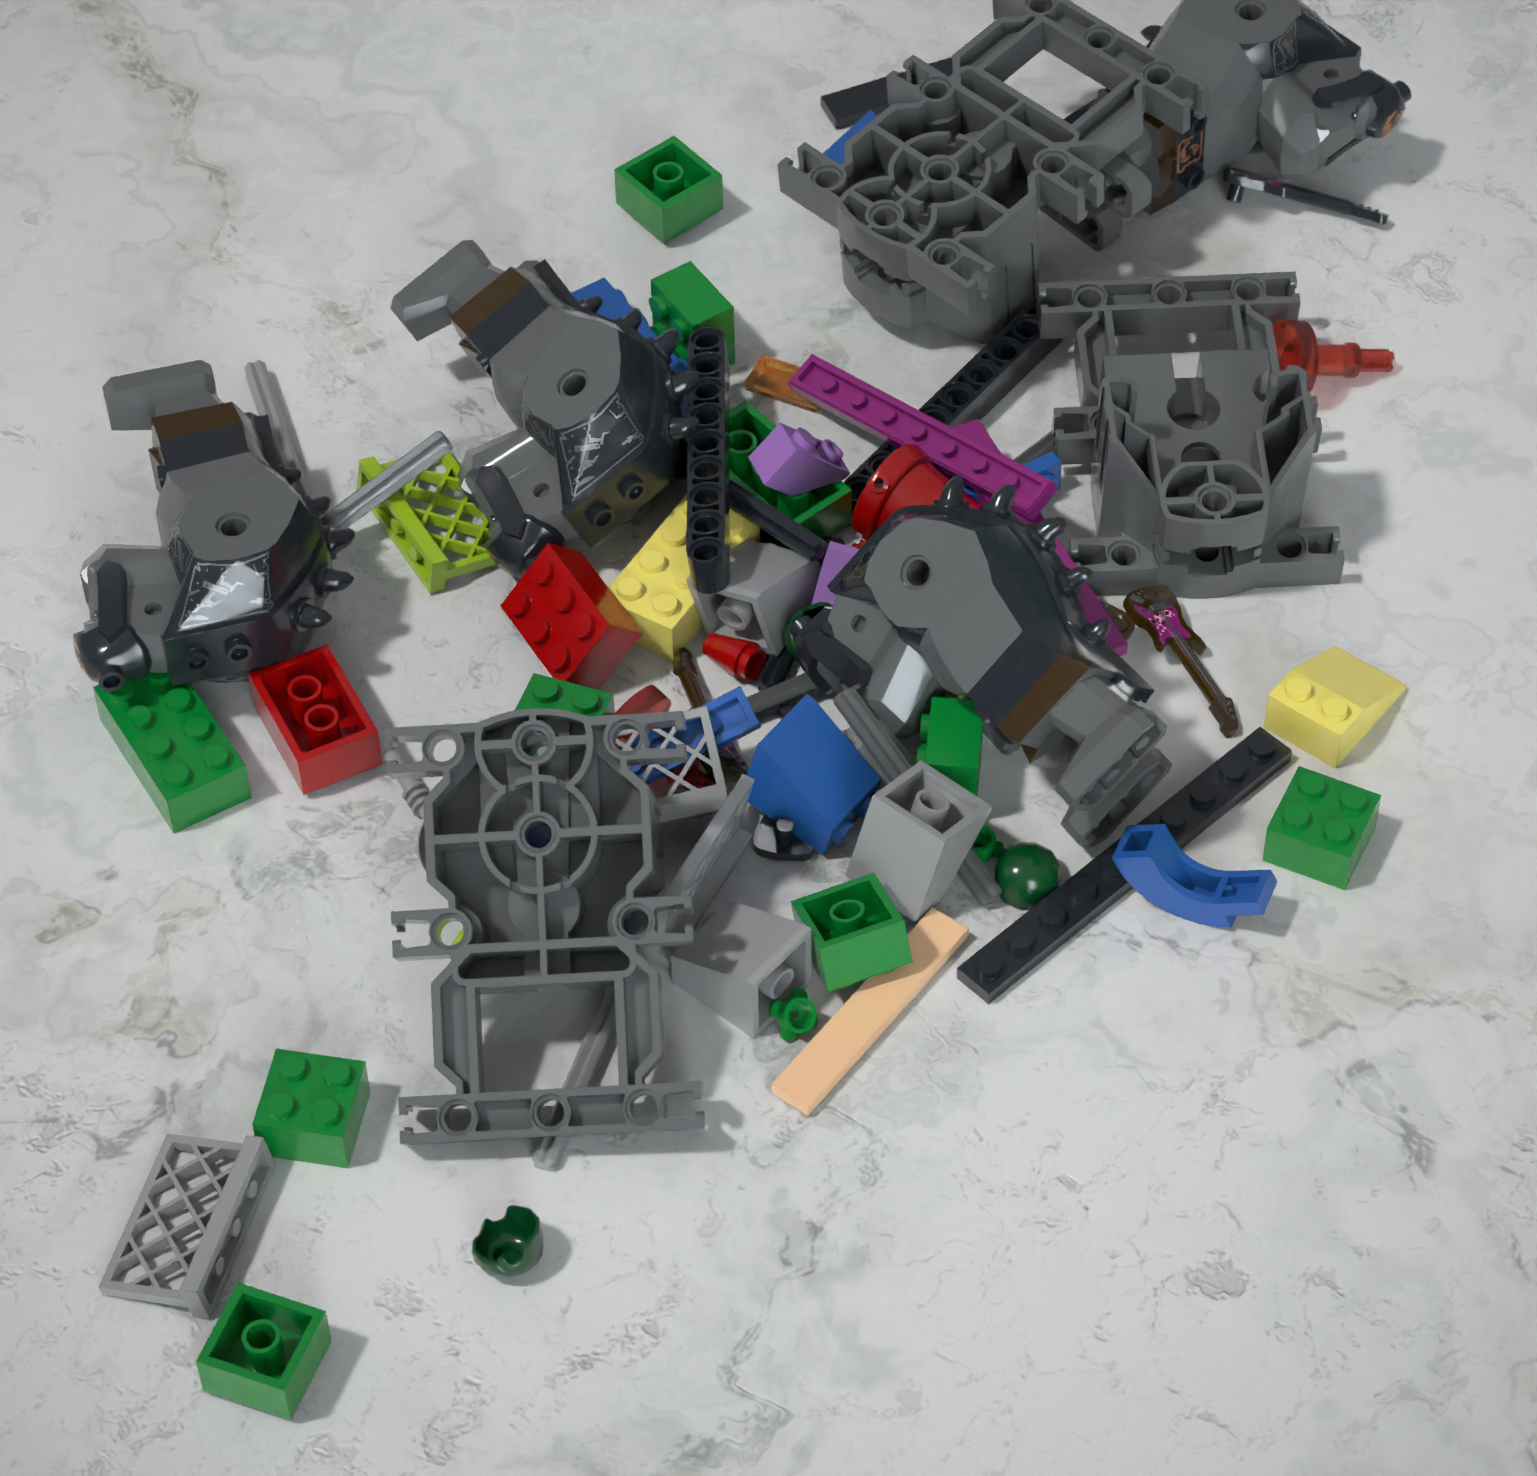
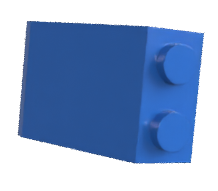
[747,694,881,855]

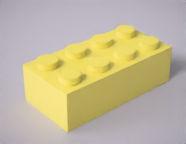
[609,494,760,662]

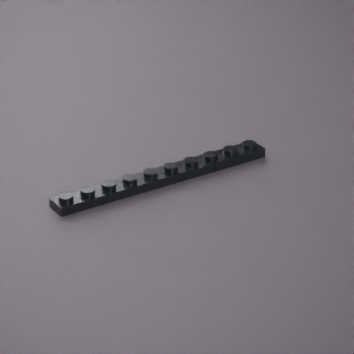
[957,727,1292,1004]

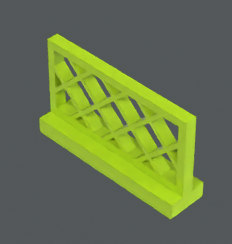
[357,452,496,594]

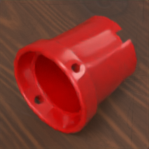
[851,443,981,541]

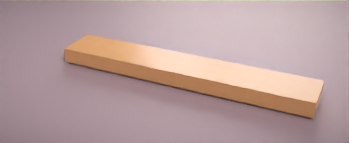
[771,907,969,1116]

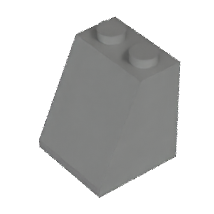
[686,539,821,656]
[845,761,992,922]
[670,900,812,1039]

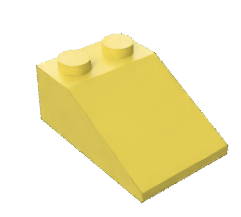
[1264,646,1406,768]

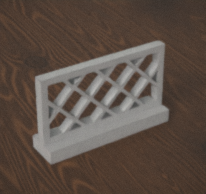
[537,706,729,827]
[635,774,754,970]
[99,1134,276,1319]

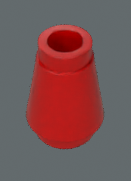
[702,633,766,681]

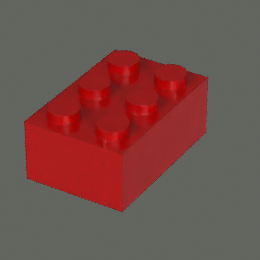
[500,543,643,690]
[248,644,383,795]

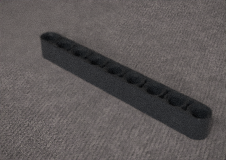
[843,297,1064,527]
[686,327,730,594]

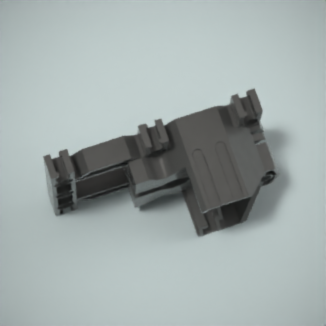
[777,0,1209,344]
[1036,271,1345,599]
[384,708,705,1145]

